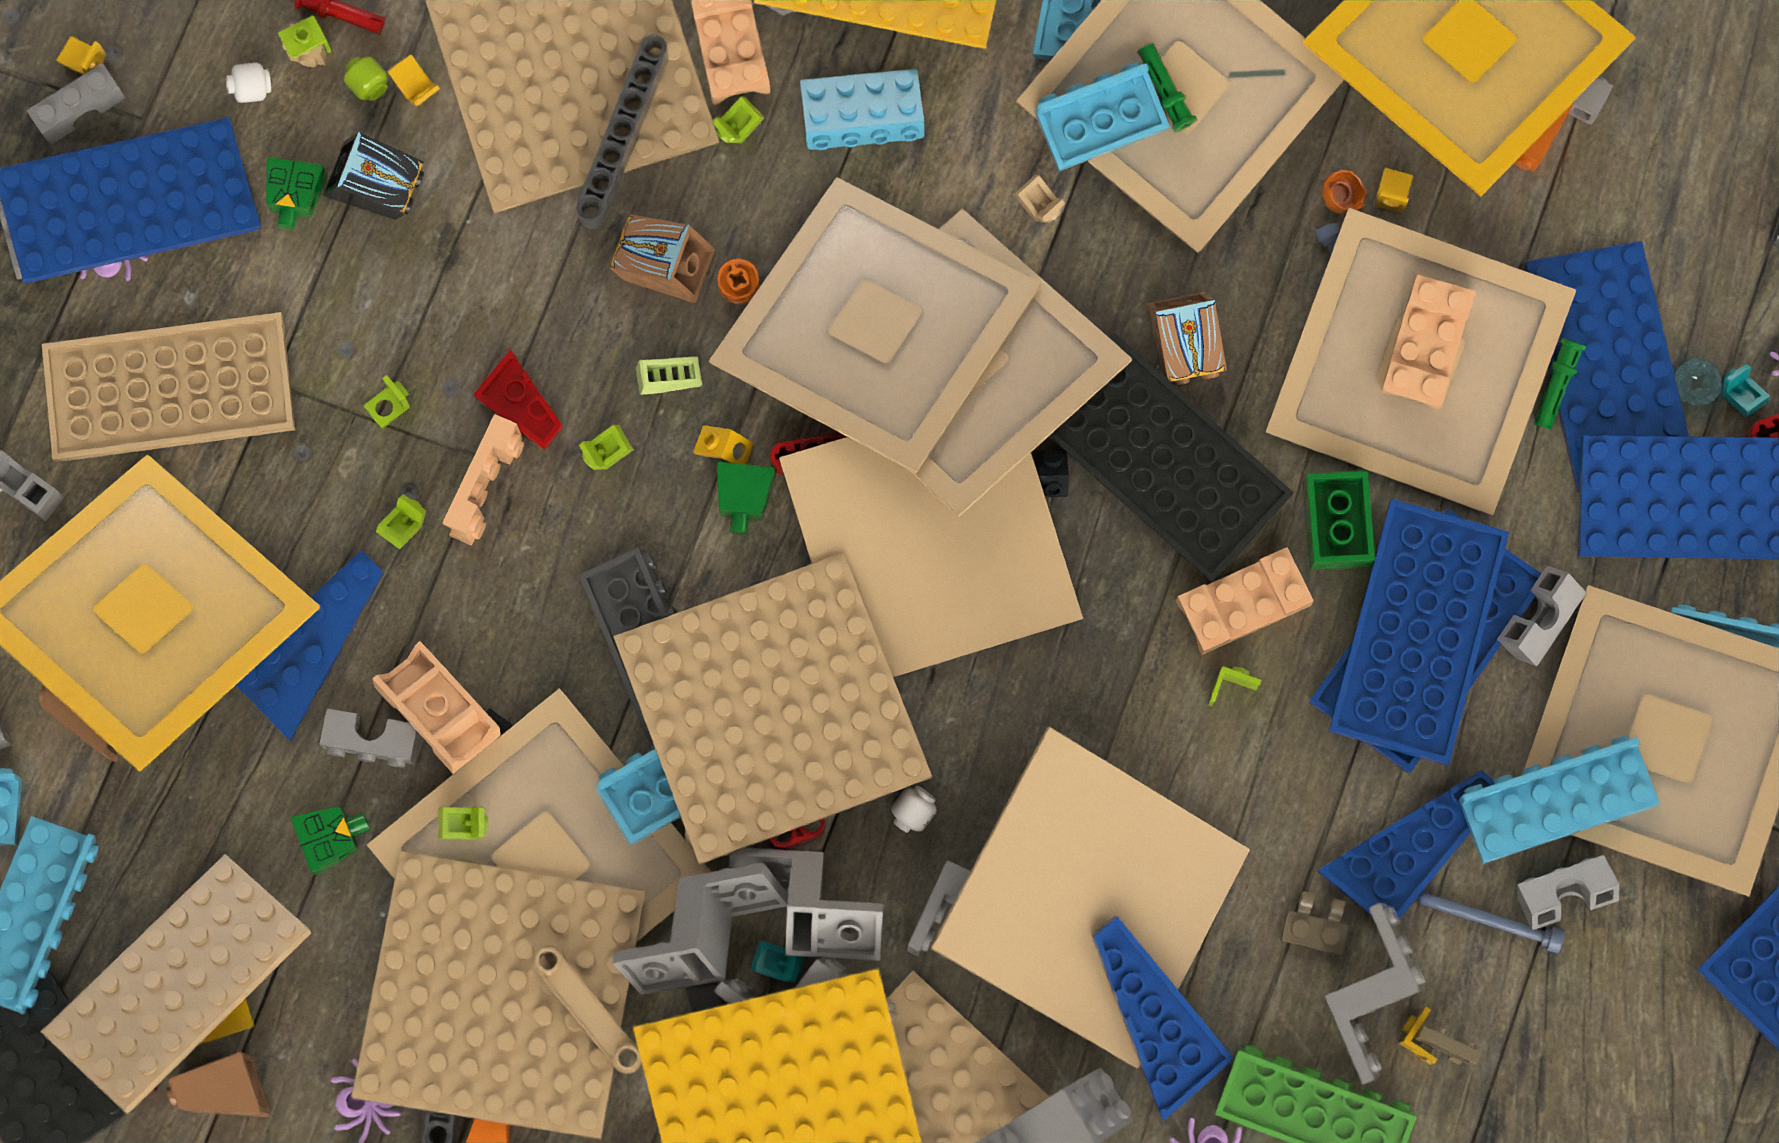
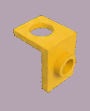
[57,36,106,75]
[387,54,440,106]
[1374,168,1413,214]
[693,425,754,465]
[1399,1007,1437,1065]

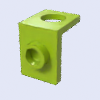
[278,15,332,59]
[364,375,410,429]
[1208,666,1261,706]

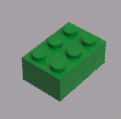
[1303,471,1375,570]

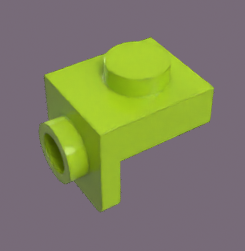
[712,97,764,143]
[579,425,634,470]
[376,494,426,549]
[438,806,488,840]

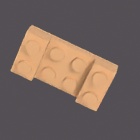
[690,0,771,105]
[1381,274,1476,409]
[443,414,524,546]
[1176,547,1314,655]
[373,641,501,774]

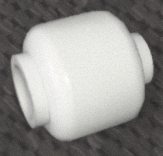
[226,63,271,103]
[891,785,937,833]

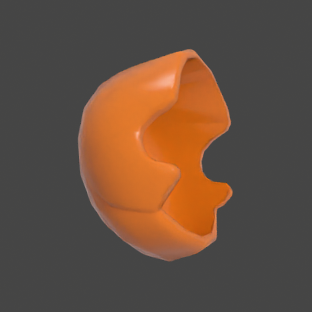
[1321,170,1367,215]

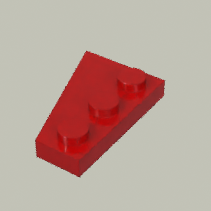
[473,349,563,451]

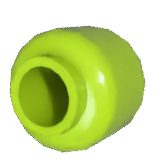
[344,57,388,101]

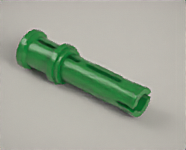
[1137,43,1198,132]
[1533,337,1587,430]

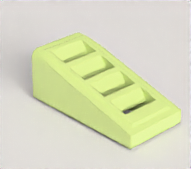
[636,356,702,395]

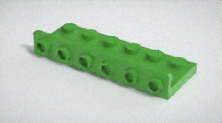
[1215,1044,1417,1143]

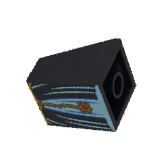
[323,132,424,220]

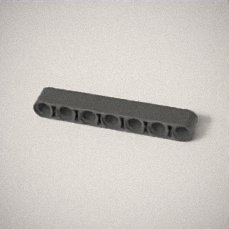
[576,35,668,229]

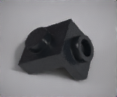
[1036,450,1069,497]

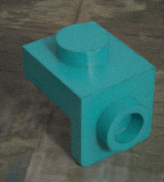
[1721,363,1770,418]
[750,941,803,983]

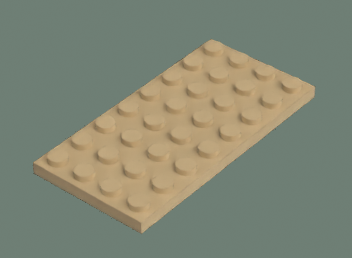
[42,312,295,462]
[41,854,311,1114]

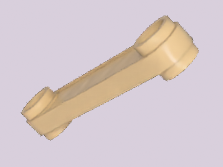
[534,947,641,1074]

